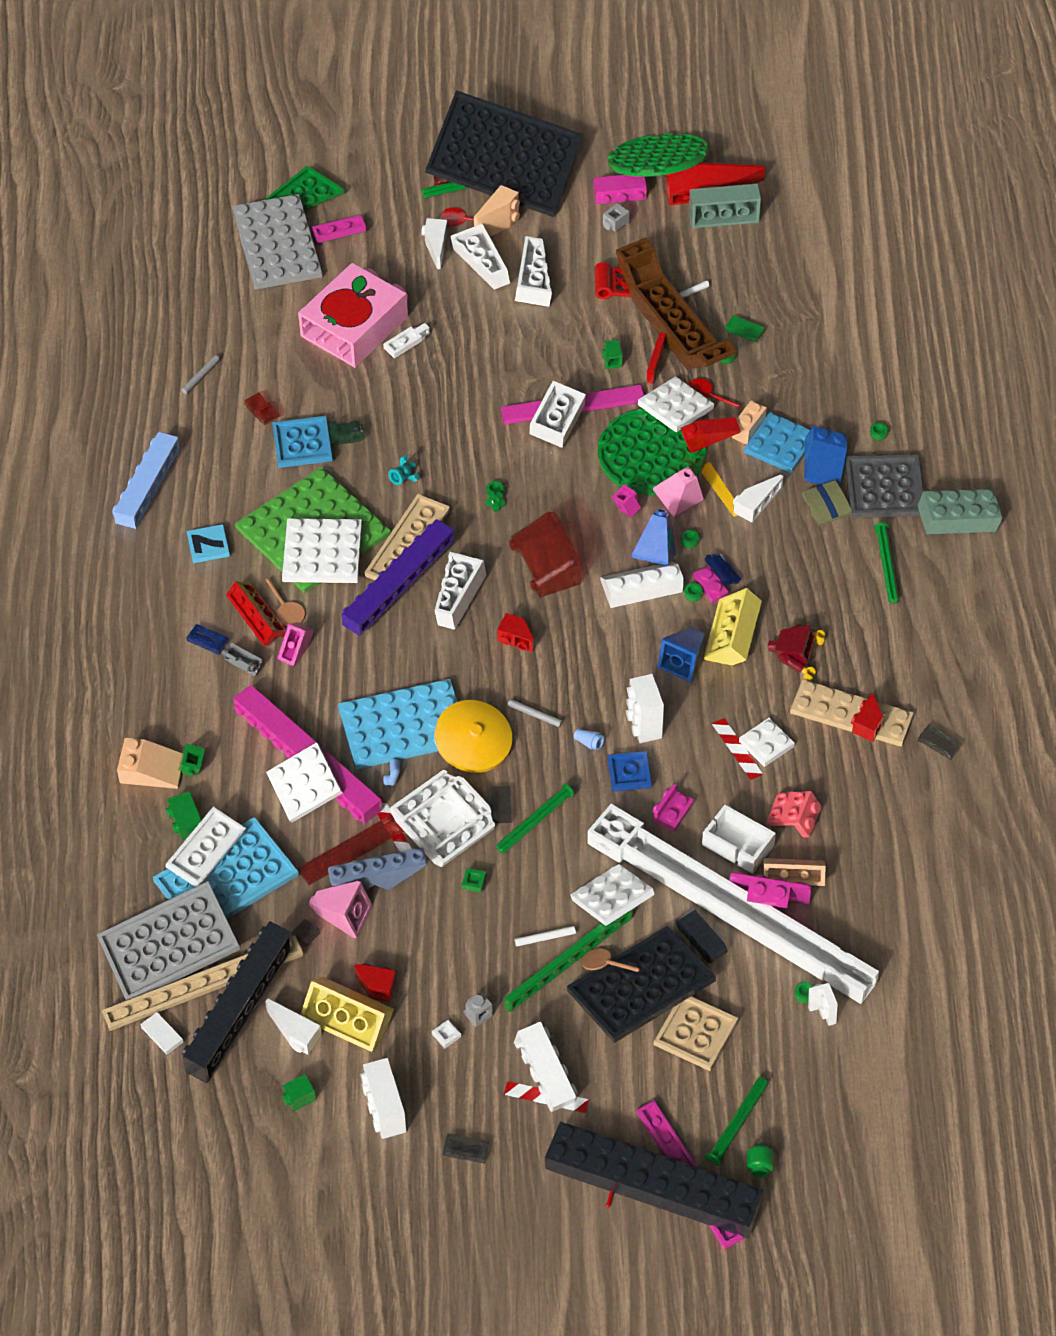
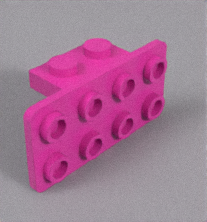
[730,872,811,908]

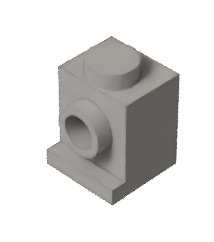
[603,203,629,232]
[464,993,493,1027]

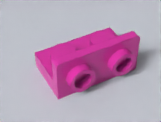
[652,783,694,832]

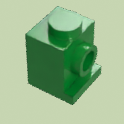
[602,340,623,369]
[178,743,205,777]

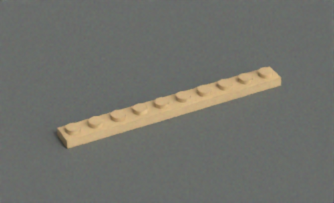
[102,936,303,1031]

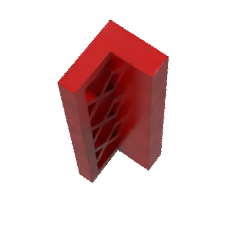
[226,581,287,646]

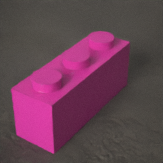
[593,175,647,204]

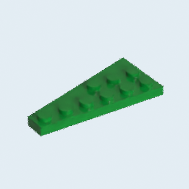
[262,165,344,210]

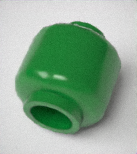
[746,1143,774,1177]

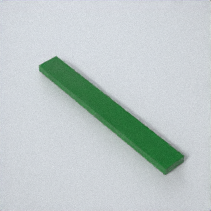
[504,909,633,1012]

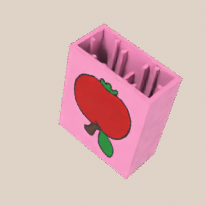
[298,263,408,367]

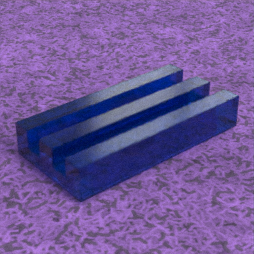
[705,553,741,585]
[186,624,229,655]

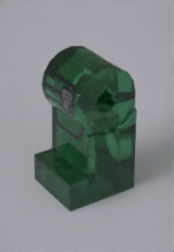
[329,421,364,445]

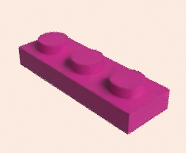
[312,215,366,243]

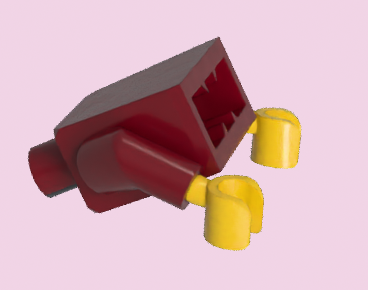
[768,624,825,682]

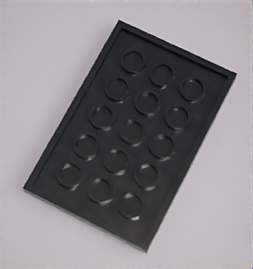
[567,926,716,1043]

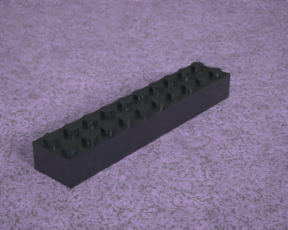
[545,1121,764,1239]

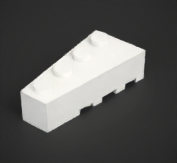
[451,224,510,290]
[515,236,552,307]
[435,552,486,630]
[514,1022,577,1112]

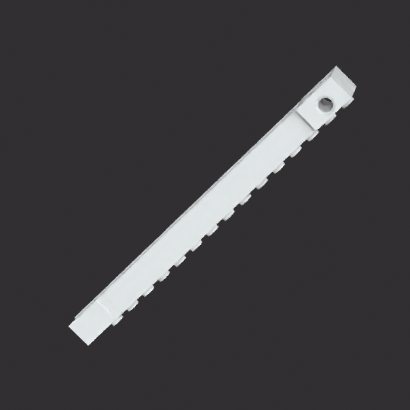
[588,804,879,1004]

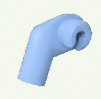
[384,759,400,786]

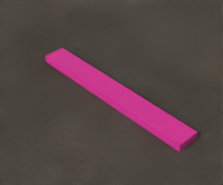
[501,385,644,425]
[636,1100,743,1250]

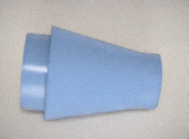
[574,728,604,750]

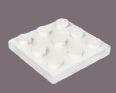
[638,376,714,432]
[266,742,343,823]
[570,864,655,926]

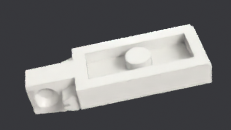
[383,323,430,359]

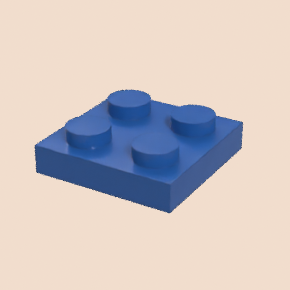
[607,751,651,792]

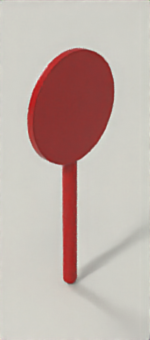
[441,207,474,227]
[687,378,740,408]

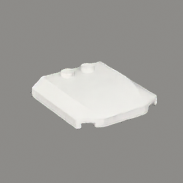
[390,770,495,867]

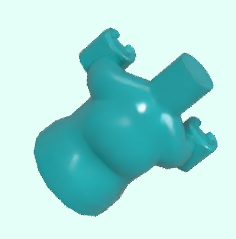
[388,455,420,485]

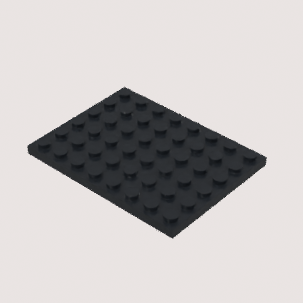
[425,90,583,217]

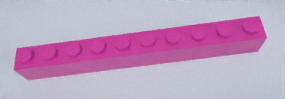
[233,685,382,824]

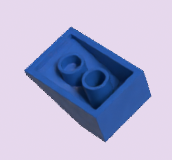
[804,425,847,487]

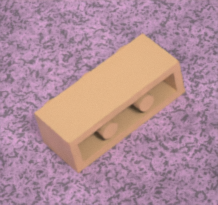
[763,858,826,886]

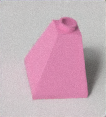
[653,467,704,518]
[310,881,372,938]

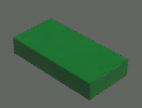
[725,315,765,343]

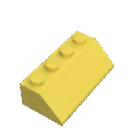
[704,588,762,665]
[300,976,394,1052]

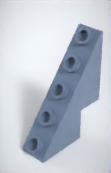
[328,848,427,891]

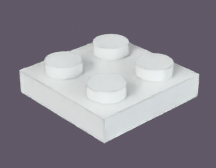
[739,718,794,767]

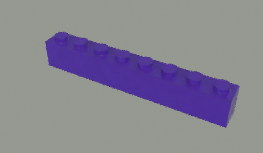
[341,519,454,636]

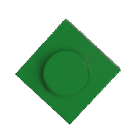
[462,868,486,893]

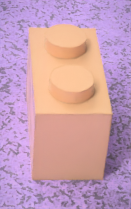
[732,401,767,444]

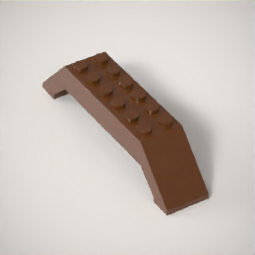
[616,237,737,369]

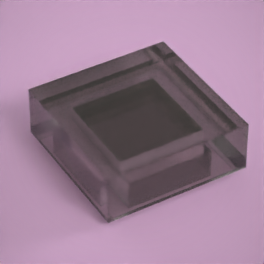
[291,919,320,946]

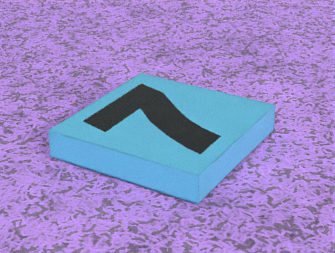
[186,524,230,563]

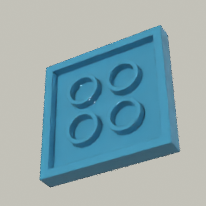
[744,412,810,473]
[272,416,332,468]

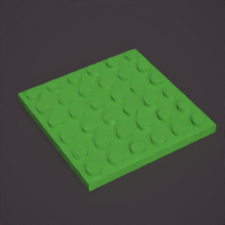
[235,467,391,594]

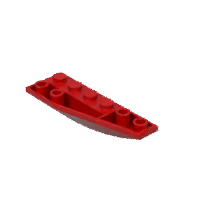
[665,163,765,206]

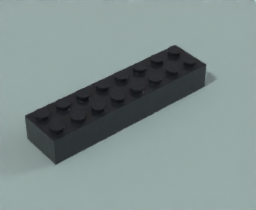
[182,921,293,1084]

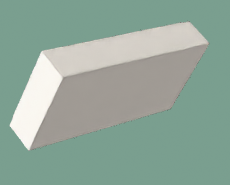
[141,1012,183,1055]

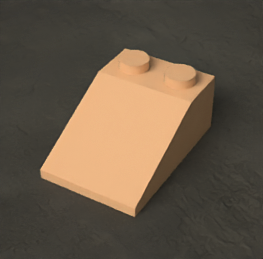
[474,185,520,237]
[117,738,182,789]

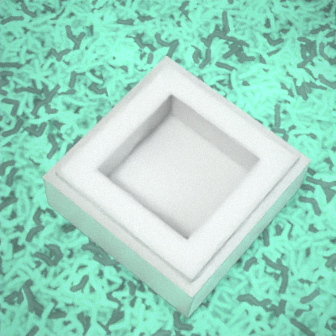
[432,1020,461,1048]

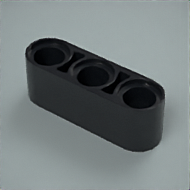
[675,909,728,963]

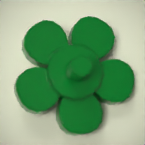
[485,491,505,512]

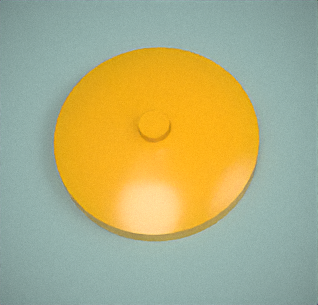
[434,700,512,773]

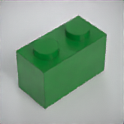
[165,791,201,840]

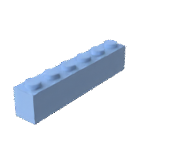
[113,432,180,529]

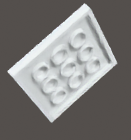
[282,519,362,583]

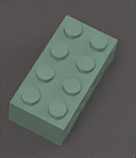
[689,184,761,228]
[917,489,1002,534]

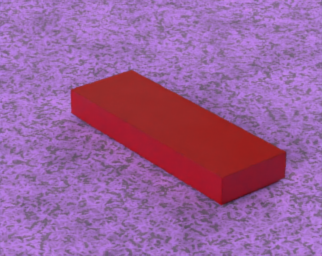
[647,332,666,384]

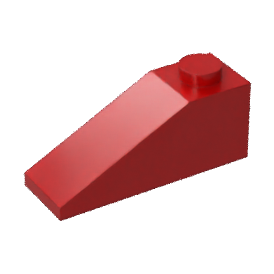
[680,417,741,453]

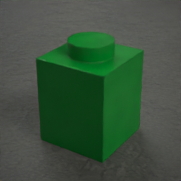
[281,1075,316,1112]

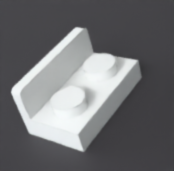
[808,983,837,1026]

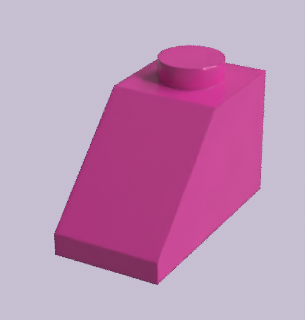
[277,622,314,666]

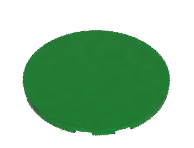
[608,133,709,177]
[597,408,706,495]

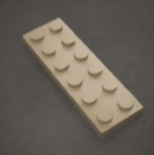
[365,494,450,580]
[790,679,914,747]

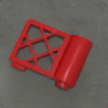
[594,262,631,299]

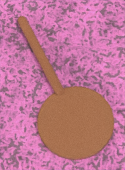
[266,578,305,627]
[581,949,639,972]

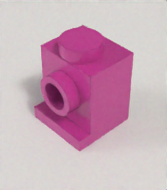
[612,484,641,518]

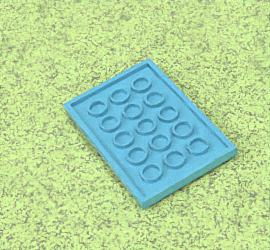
[338,679,457,770]
[153,817,299,919]

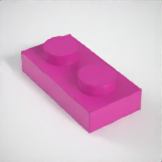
[693,566,728,603]

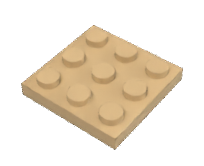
[654,997,738,1071]

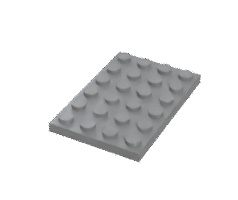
[232,194,322,290]
[97,881,240,1001]

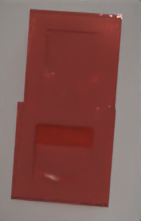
[244,392,280,425]

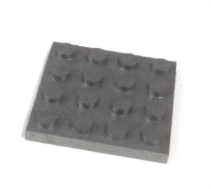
[845,455,923,518]

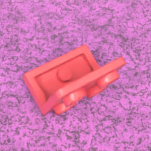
[766,791,821,837]

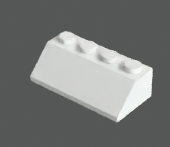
[600,561,683,608]

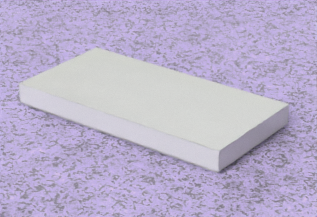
[166,806,246,887]

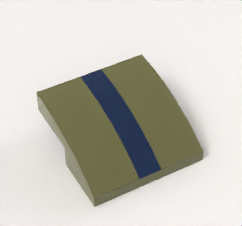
[802,480,851,526]

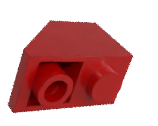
[497,613,534,652]
[851,694,883,742]
[354,963,396,1002]

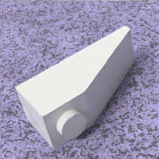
[422,218,448,269]
[733,475,783,522]
[265,998,322,1055]

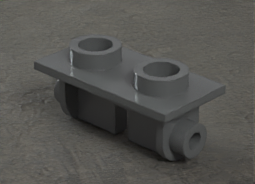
[222,643,263,676]

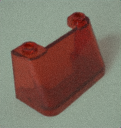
[509,511,581,598]

